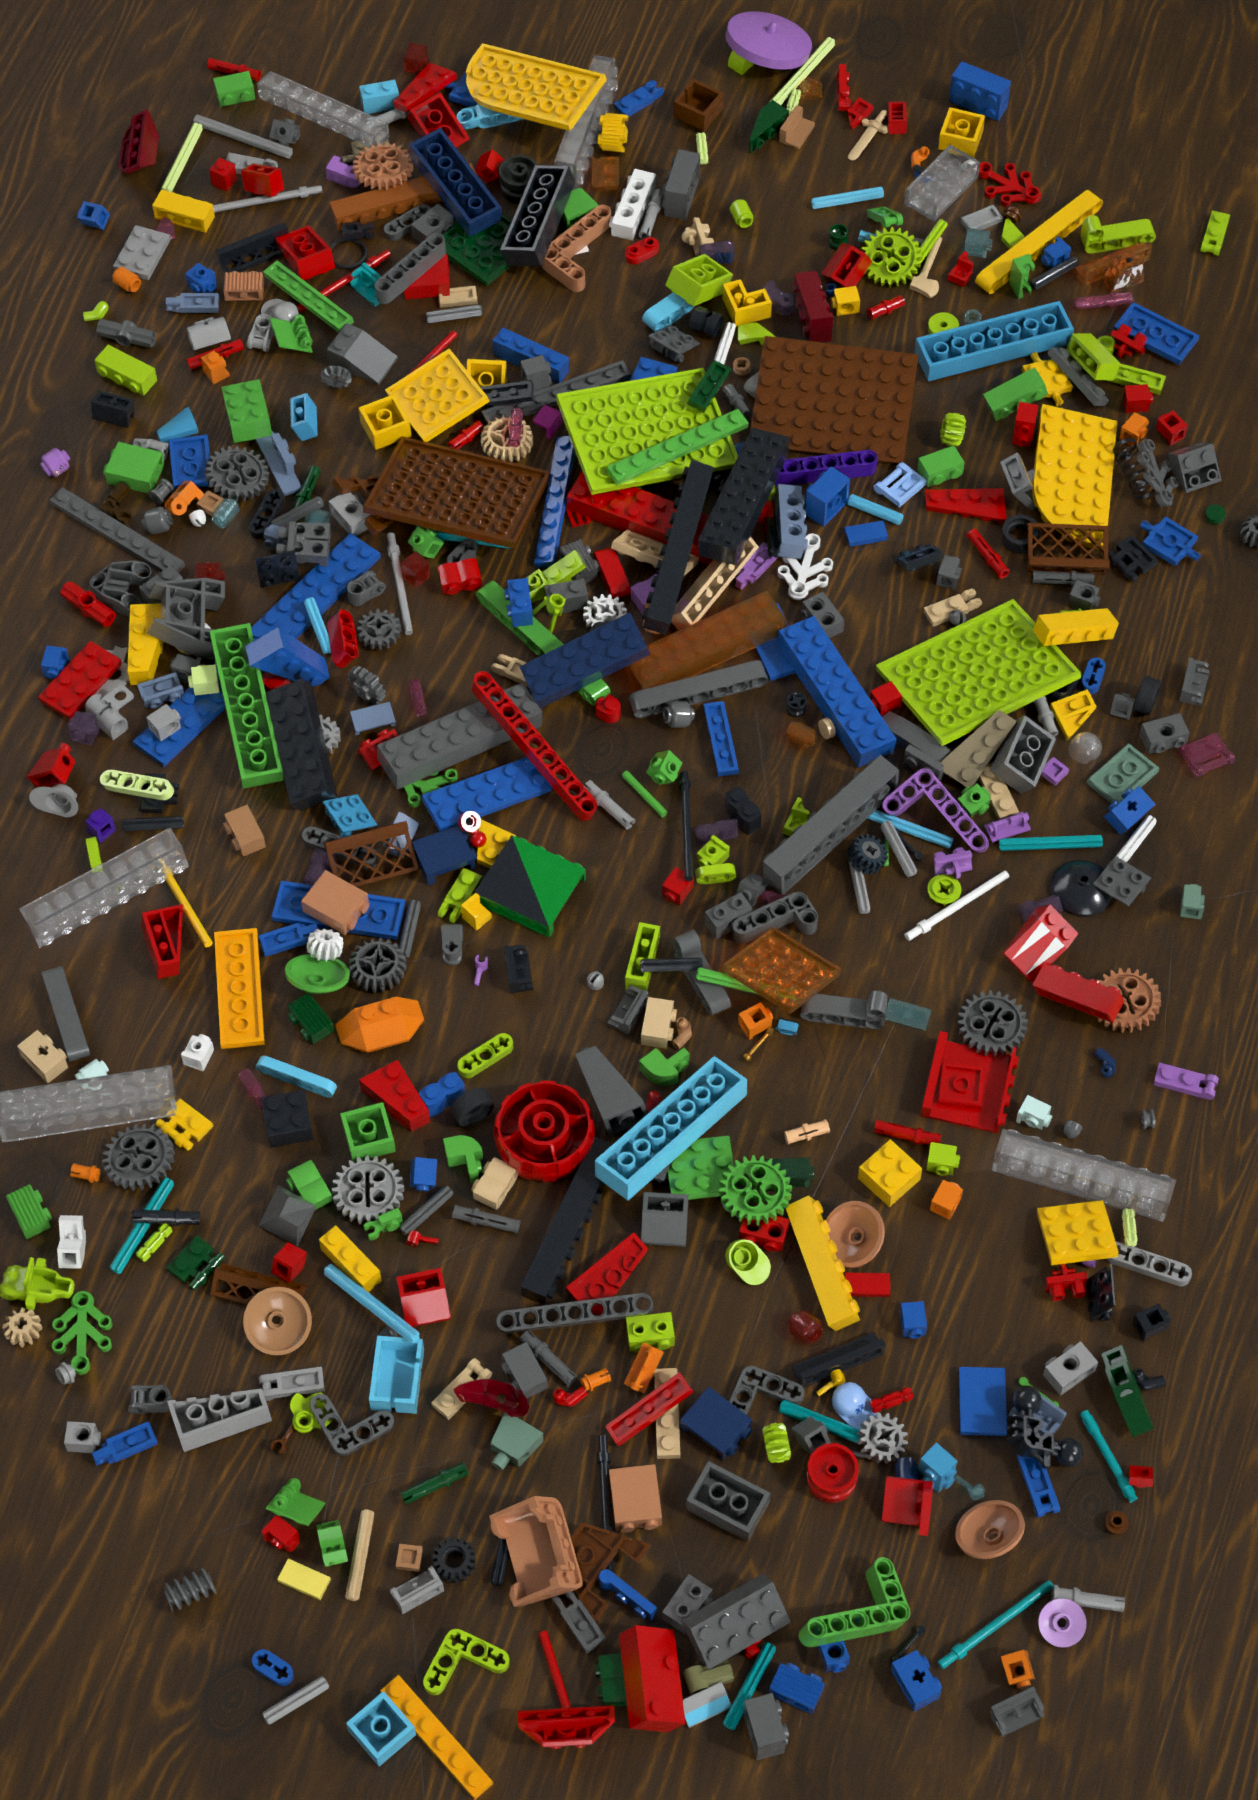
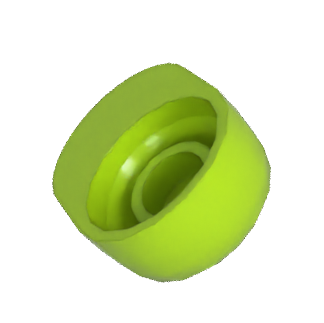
[725,1239,771,1285]

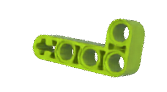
[1080,215,1156,254]

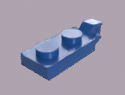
[258,923,318,957]
[92,1422,158,1465]

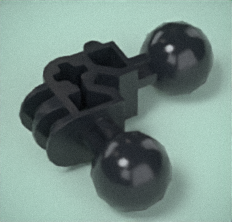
[1006,1386,1084,1469]

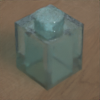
[964,228,993,258]

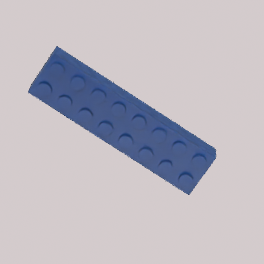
[776,616,897,768]

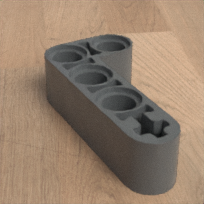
[732,892,818,944]
[673,929,731,1016]
[800,991,888,1029]

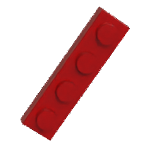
[605,1372,694,1446]

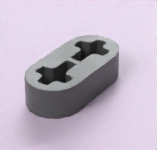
[447,539,478,563]

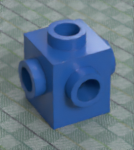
[185,263,217,293]

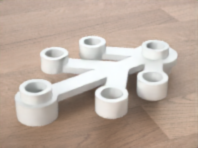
[777,533,833,600]

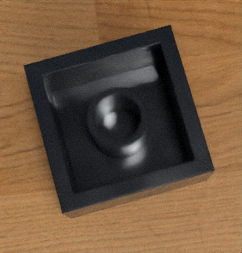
[261,1090,314,1148]

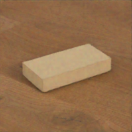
[438,286,478,308]

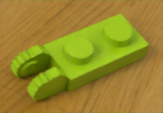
[438,868,483,923]

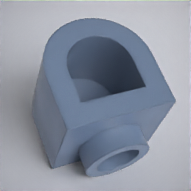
[263,524,287,550]

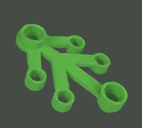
[402,769,458,813]
[52,1291,113,1375]

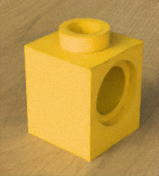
[830,286,860,316]

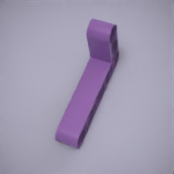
[883,768,989,853]

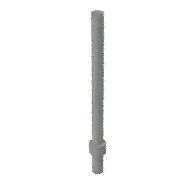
[213,185,323,213]
[387,533,413,635]

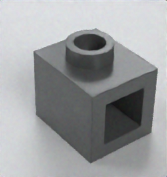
[792,1416,831,1454]

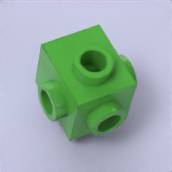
[408,526,444,559]
[646,750,682,785]
[957,783,991,818]

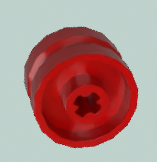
[806,1443,859,1503]

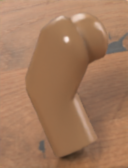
[671,1017,692,1050]

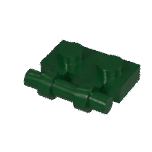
[167,1235,225,1291]

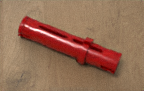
[207,58,261,82]
[186,338,244,370]
[966,528,1010,579]
[874,1119,942,1145]

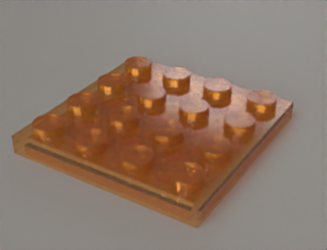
[722,927,842,1014]

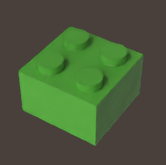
[340,1102,396,1163]

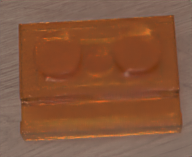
[592,157,619,190]

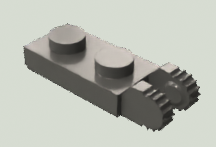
[551,1591,606,1654]

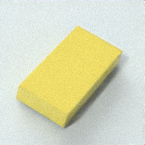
[277,1559,331,1600]

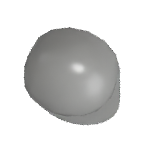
[261,299,299,322]

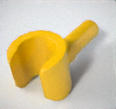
[816,1369,845,1396]

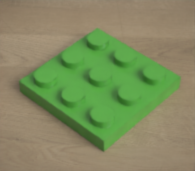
[667,1136,738,1200]

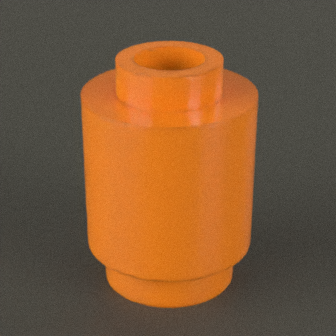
[112,267,141,292]

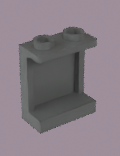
[1000,453,1038,511]

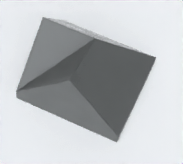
[259,1186,316,1246]

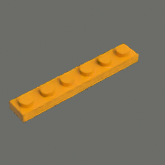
[380,1675,493,1800]

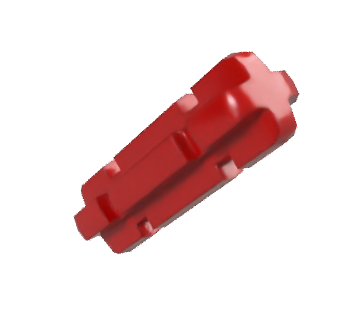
[869,1387,914,1413]

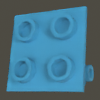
[323,794,377,837]

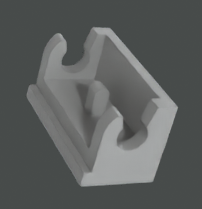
[390,1566,444,1614]

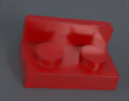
[357,729,398,771]

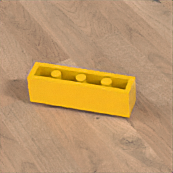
[1033,608,1119,646]

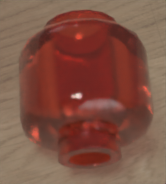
[789,1310,823,1344]

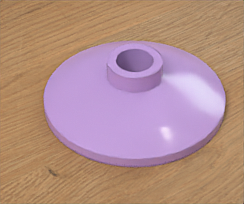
[1038,1599,1086,1647]

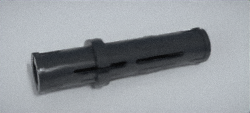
[131,1208,200,1226]

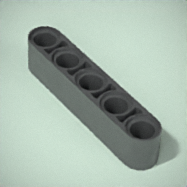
[375,233,446,304]
[42,966,90,1062]

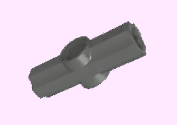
[96,319,157,348]

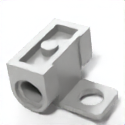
[186,317,231,350]
[85,684,134,740]

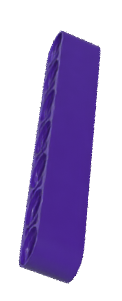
[774,450,878,487]

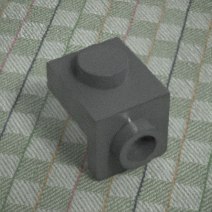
[736,873,769,907]

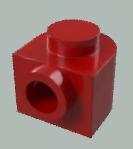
[595,694,621,723]

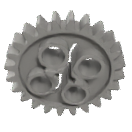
[332,1155,404,1224]

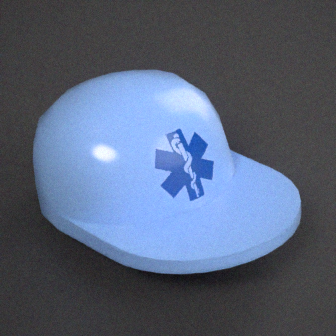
[832,1382,878,1430]

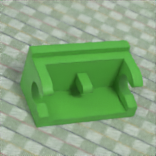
[1009,254,1035,299]

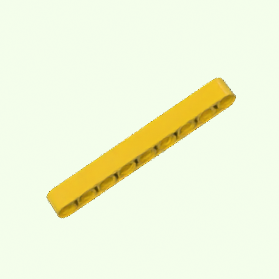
[975,190,1103,294]

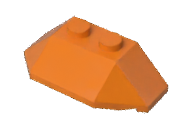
[335,997,424,1053]

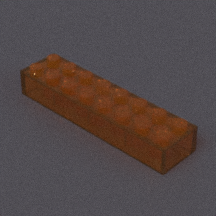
[624,590,787,691]

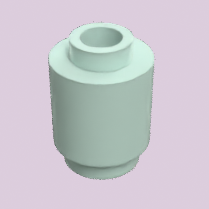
[75,1059,109,1090]

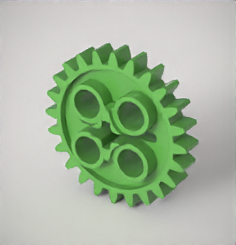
[719,1155,792,1226]

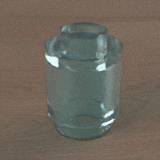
[212,498,240,528]

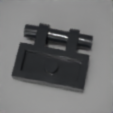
[1108,535,1159,582]
[893,544,943,572]

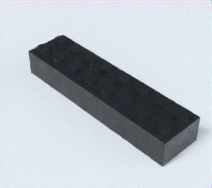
[698,428,789,566]

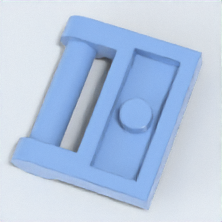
[873,462,926,507]

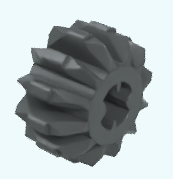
[1240,514,1258,548]

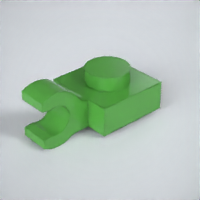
[364,1208,403,1241]

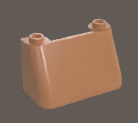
[489,1496,583,1607]

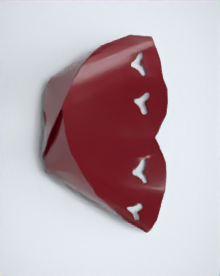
[453,1379,530,1417]

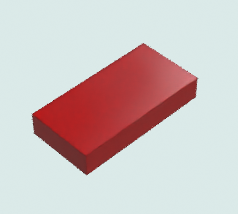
[844,1272,890,1297]

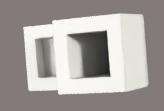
[57,1215,86,1268]

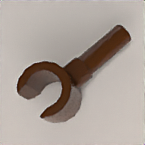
[271,1425,294,1455]

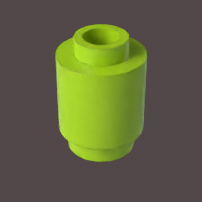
[730,200,753,228]

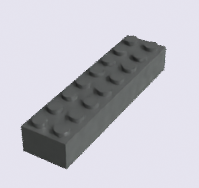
[377,683,543,790]
[763,755,899,896]

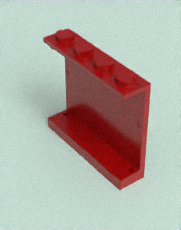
[921,1031,1019,1133]

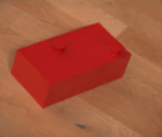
[619,1625,686,1732]

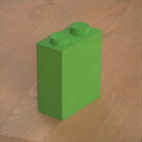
[103,442,165,493]

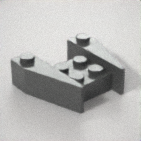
[147,578,225,661]

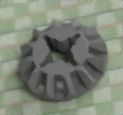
[321,366,352,389]

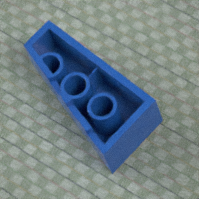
[245,627,330,687]

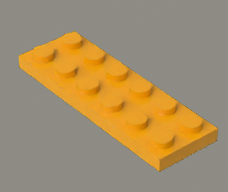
[214,928,265,1049]

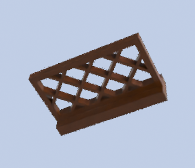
[1027,523,1110,575]
[323,821,419,887]

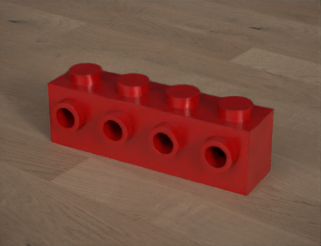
[1032,964,1124,1023]

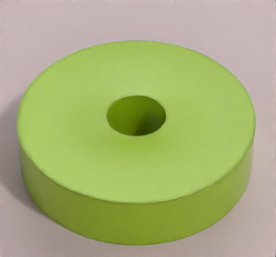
[928,312,959,334]

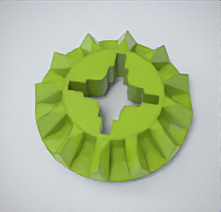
[927,874,961,906]

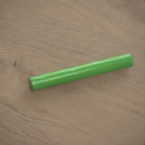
[622,771,668,818]

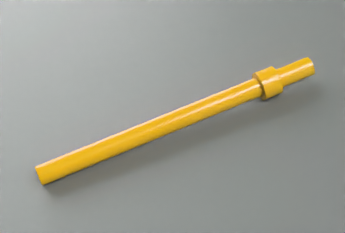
[154,856,213,947]

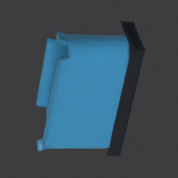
[776,1017,799,1036]

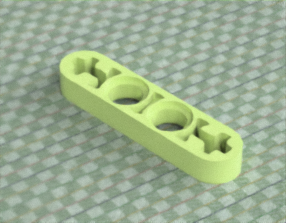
[100,770,174,800]

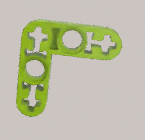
[423,1629,510,1695]

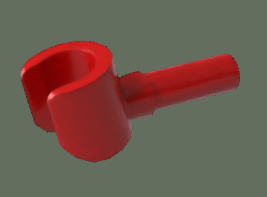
[406,1231,439,1247]
[744,1639,762,1660]

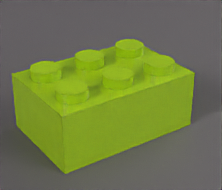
[665,254,733,306]

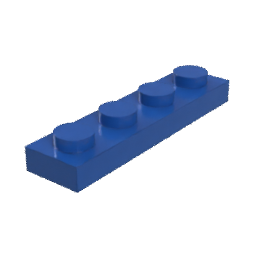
[703,701,739,777]

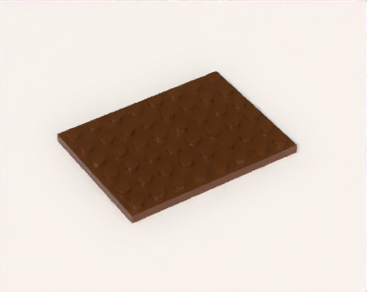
[750,336,919,465]
[363,436,551,549]

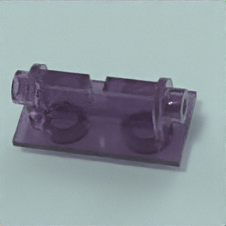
[694,817,739,846]

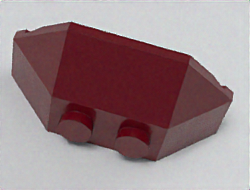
[118,109,159,174]

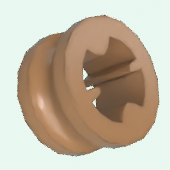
[733,357,751,376]

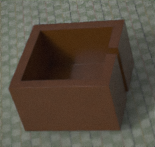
[673,79,724,131]

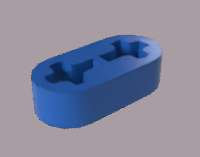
[1081,658,1106,694]
[252,1649,294,1686]

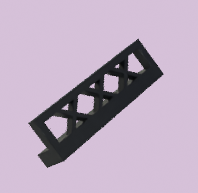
[216,223,288,273]
[792,1332,886,1388]

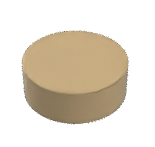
[818,718,836,739]

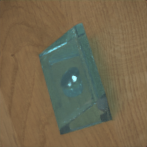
[885,998,932,1030]

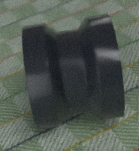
[786,691,807,718]

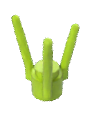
[532,594,566,633]

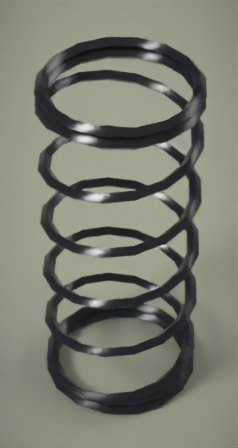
[1113,438,1155,499]

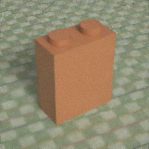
[301,870,370,935]
[609,1464,662,1532]

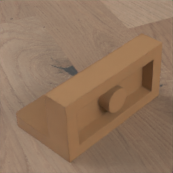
[779,105,815,149]

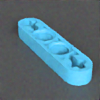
[256,1056,337,1098]

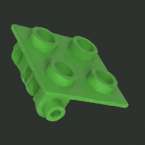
[269,314,313,353]
[266,1478,326,1526]

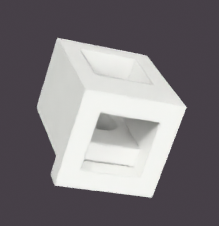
[181,1034,214,1071]

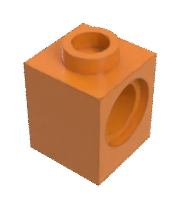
[930,1180,963,1220]

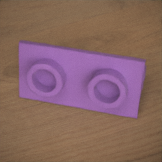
[984,812,1031,843]

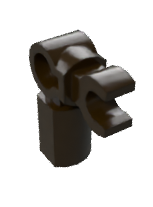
[100,482,131,525]

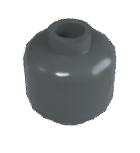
[141,507,173,535]
[663,701,695,728]

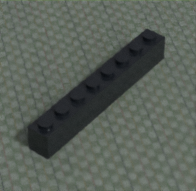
[521,1137,613,1305]

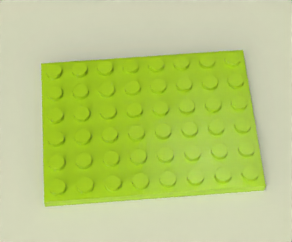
[556,368,738,495]
[876,599,1081,746]

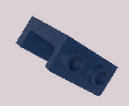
[412,825,477,886]
[680,1387,753,1461]

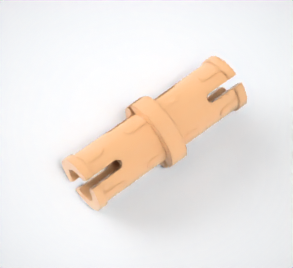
[784,1119,830,1145]

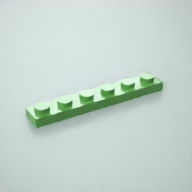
[263,261,354,333]

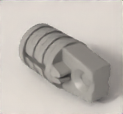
[133,438,170,460]

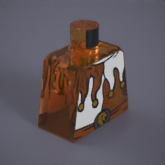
[1103,249,1144,294]

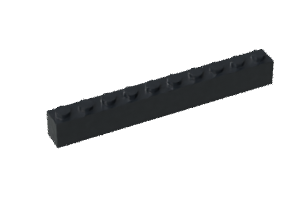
[641,460,714,635]

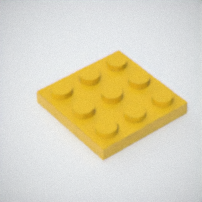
[1037,1200,1118,1265]

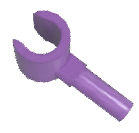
[474,955,488,986]

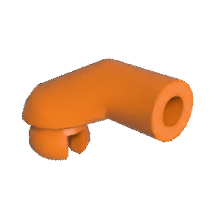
[911,146,930,171]

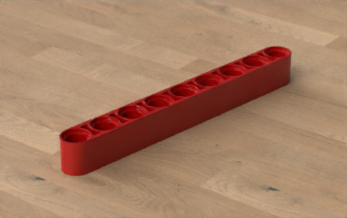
[471,671,597,821]

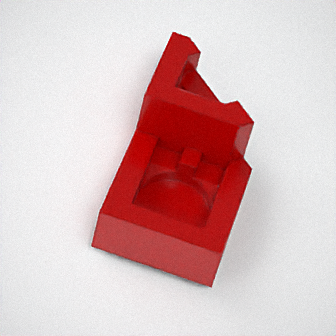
[848,97,874,129]
[947,251,974,287]

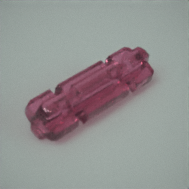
[409,678,426,716]

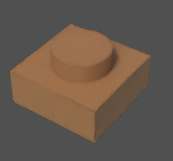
[197,490,225,517]
[396,1544,423,1572]

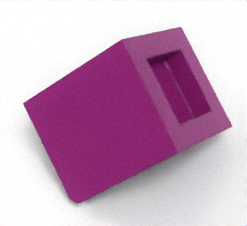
[533,405,561,439]

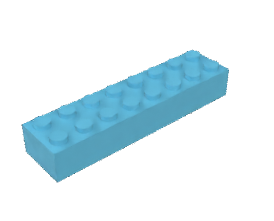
[595,1056,747,1200]

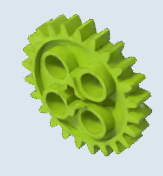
[861,227,922,288]

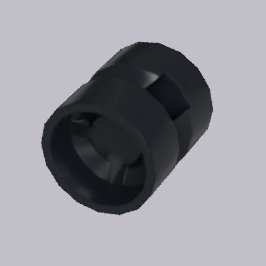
[689,306,724,338]

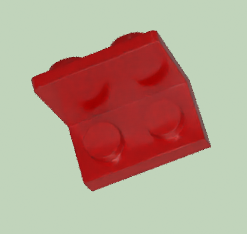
[882,1476,933,1536]

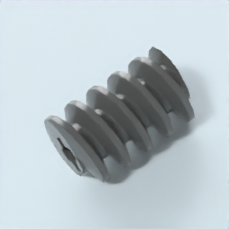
[164,1568,217,1612]

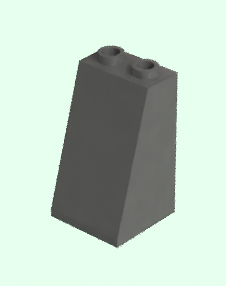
[575,1046,648,1137]

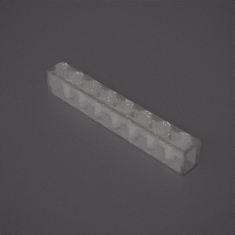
[257,71,389,147]

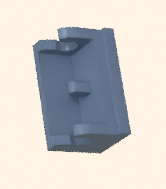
[350,702,396,735]

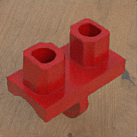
[1110,323,1147,358]
[1044,1264,1088,1301]

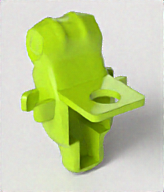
[0,1257,75,1310]

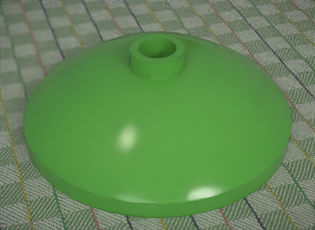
[285,954,350,994]

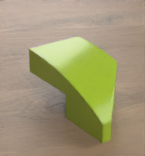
[738,323,775,345]
[782,797,810,836]

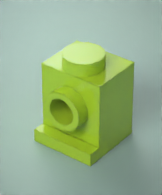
[697,835,729,867]

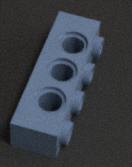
[774,484,808,559]

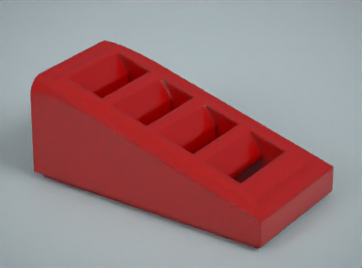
[888,102,907,134]

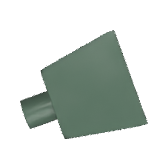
[491,1412,544,1471]

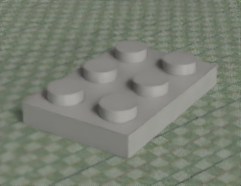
[113,225,171,281]

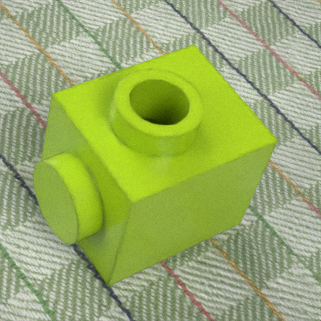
[926,1142,960,1176]

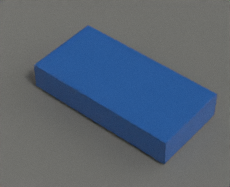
[845,521,888,547]

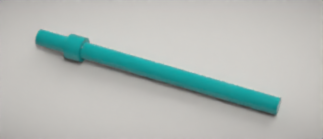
[937,1580,1053,1669]

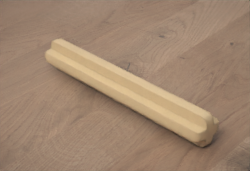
[345,1509,374,1601]

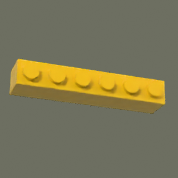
[786,1195,860,1331]

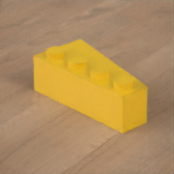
[128,603,164,685]

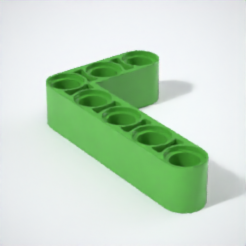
[798,1557,910,1647]

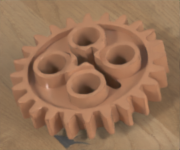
[353,142,413,190]
[1097,968,1161,1033]

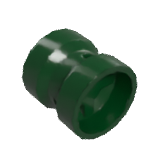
[828,224,848,251]

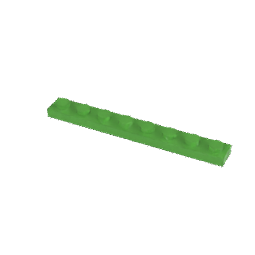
[606,409,749,486]

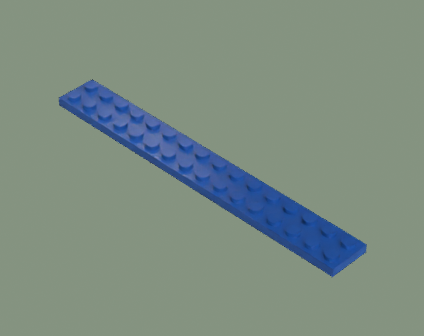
[133,533,381,767]

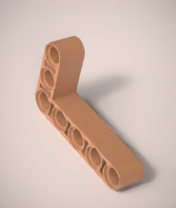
[542,205,611,292]

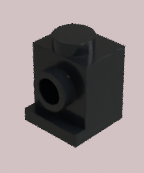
[1132,1304,1171,1342]

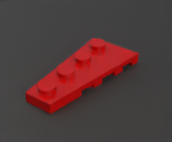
[924,488,1007,524]
[565,1233,648,1316]

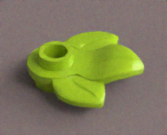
[290,1392,333,1433]

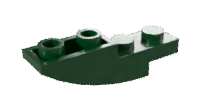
[1101,1345,1154,1438]

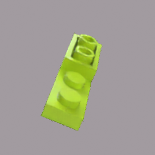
[526,550,586,603]

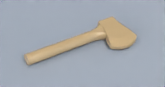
[910,237,942,298]

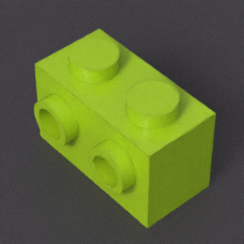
[626,1312,675,1353]

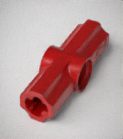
[60,581,116,627]

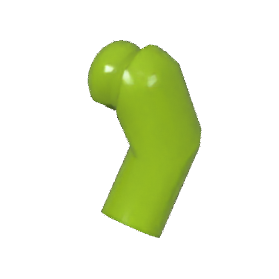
[83,301,109,321]

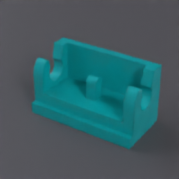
[350,262,381,307]

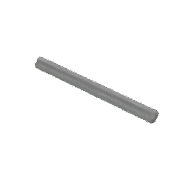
[193,114,293,159]

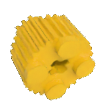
[598,113,628,152]

